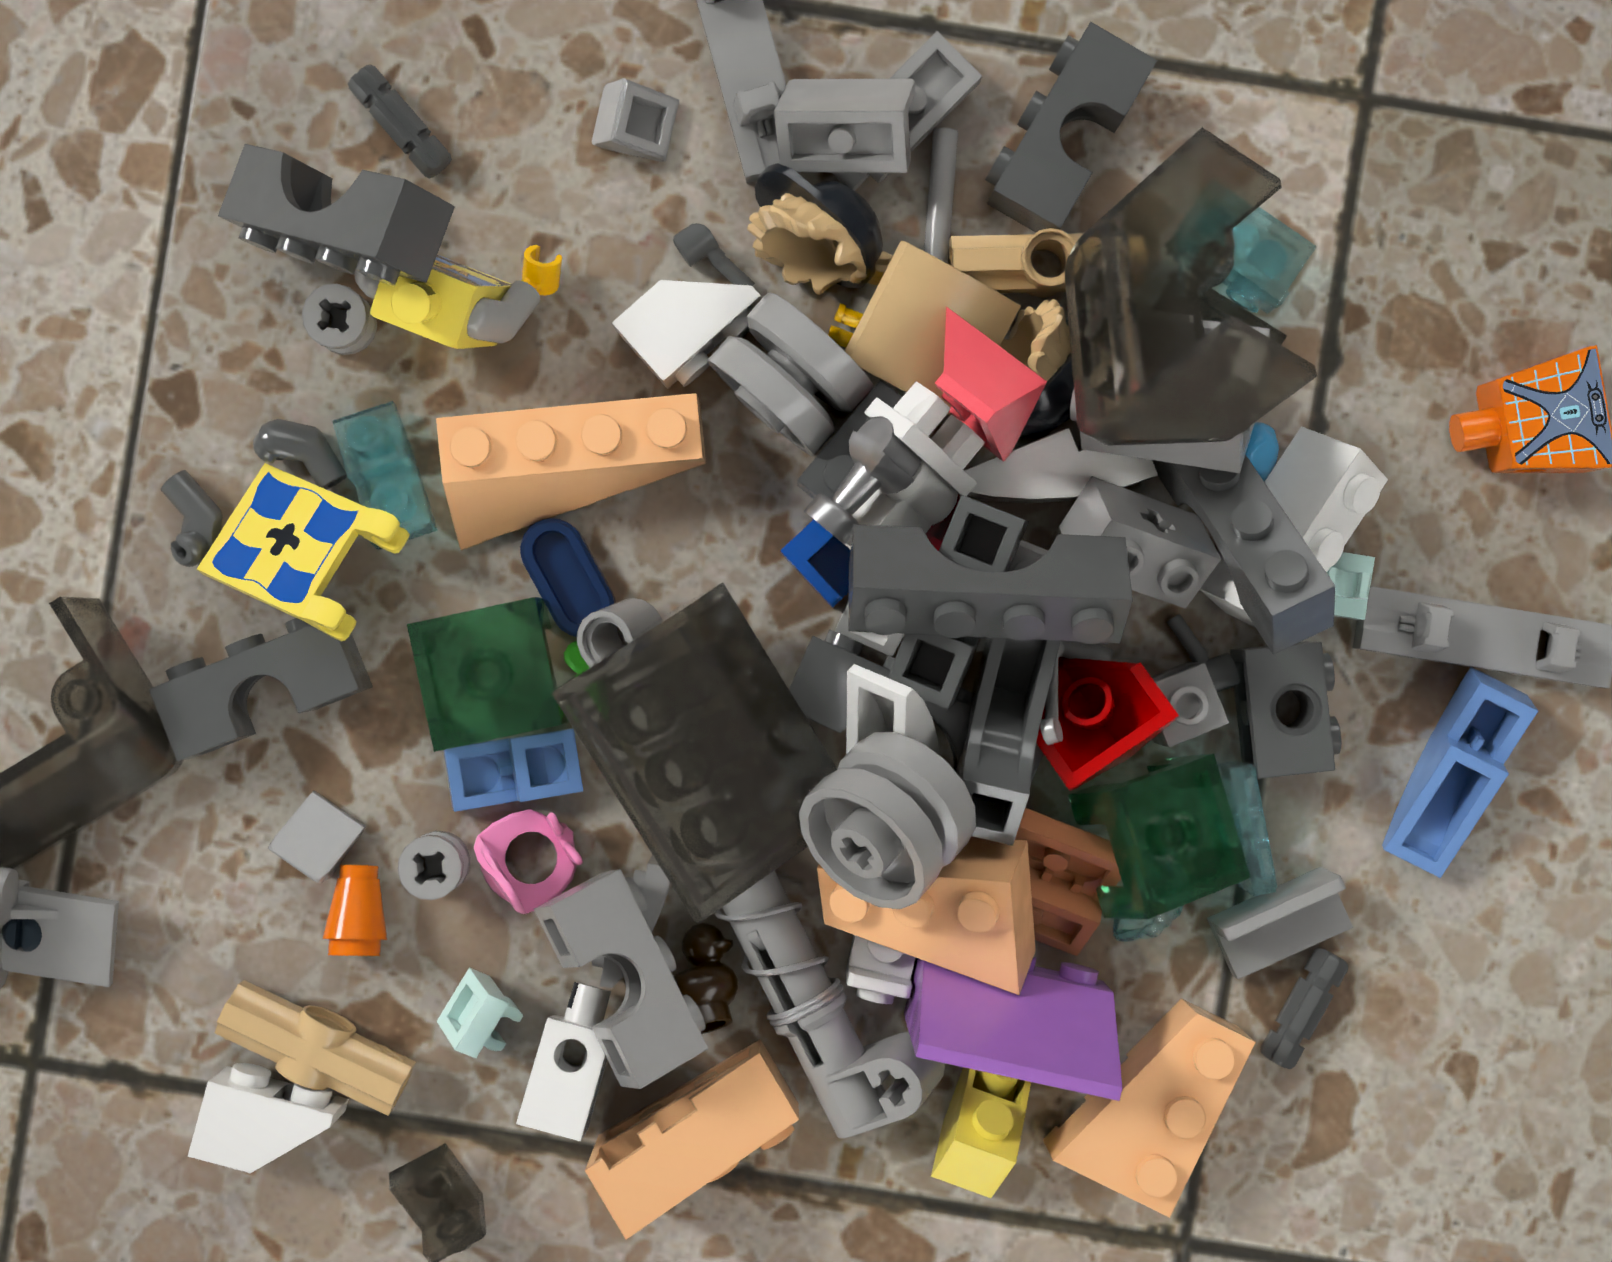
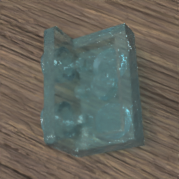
[1164,175,1317,314]

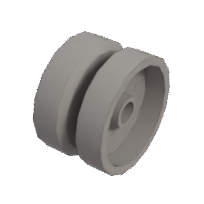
[707,292,874,457]
[799,732,976,909]

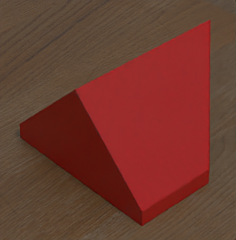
[1036,657,1179,792]

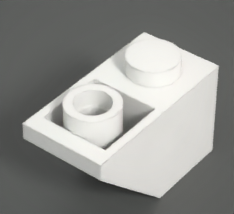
[612,280,761,389]
[188,1063,349,1173]

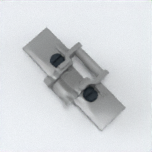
[0,867,119,989]

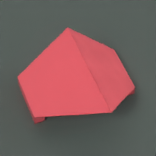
[935,306,1047,462]

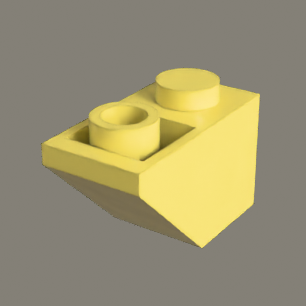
[931,1067,1031,1198]

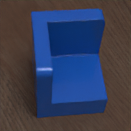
[780,519,851,608]

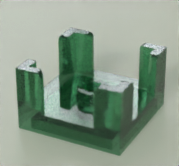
[407,597,571,752]
[1068,753,1251,920]

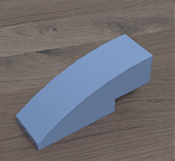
[1382,667,1538,878]

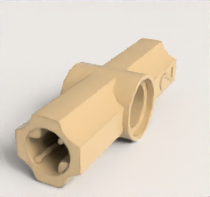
[949,228,1147,298]
[215,980,416,1116]

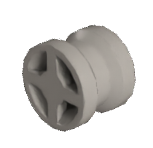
[302,283,377,355]
[398,830,470,900]

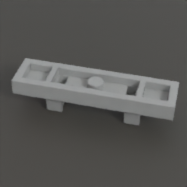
[696,0,786,183]
[1353,586,1612,688]

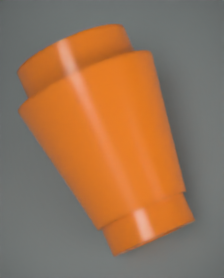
[322,865,388,956]

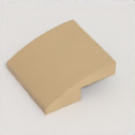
[845,240,1021,417]

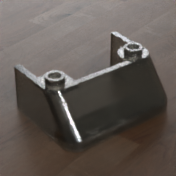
[1065,127,1317,446]
[0,596,184,870]

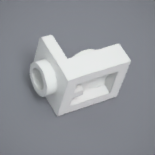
[845,935,915,1004]

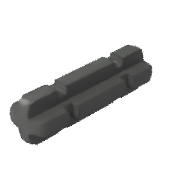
[348,65,452,179]
[1261,948,1348,1069]

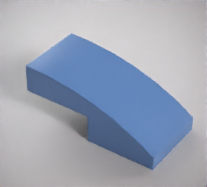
[443,728,583,812]

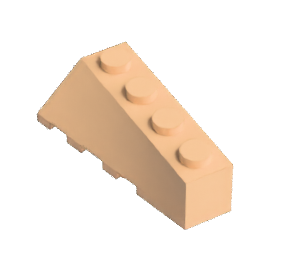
[436,393,706,550]

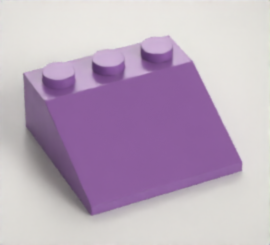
[904,957,1122,1101]

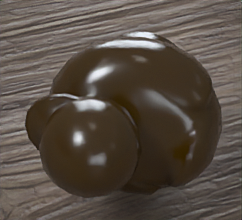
[673,923,738,1034]

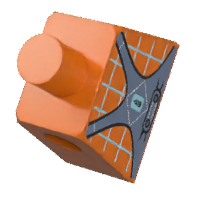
[1449,345,1612,473]

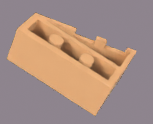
[817,837,1036,995]
[1043,998,1256,1218]
[585,1039,799,1240]

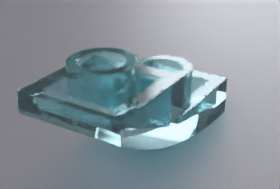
[332,401,438,550]

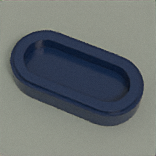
[520,518,616,637]

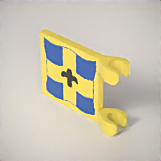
[197,463,410,641]

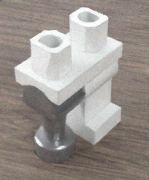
[804,381,985,550]

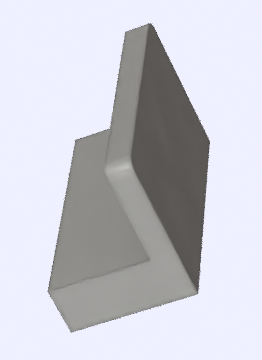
[774,79,915,173]
[1207,867,1353,980]

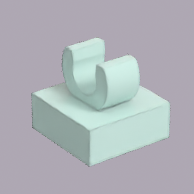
[1327,552,1375,620]
[437,967,523,1058]

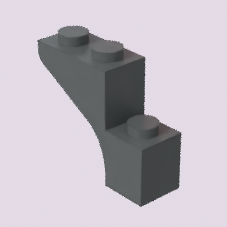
[956,637,1060,846]

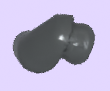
[253,419,348,490]
[161,470,223,567]

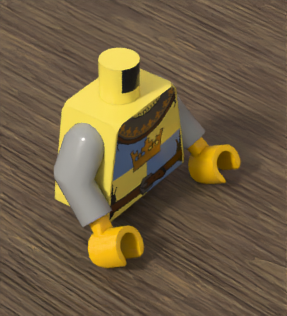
[354,245,562,349]

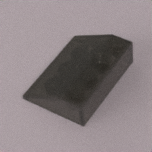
[551,582,837,923]

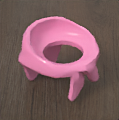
[474,809,583,914]

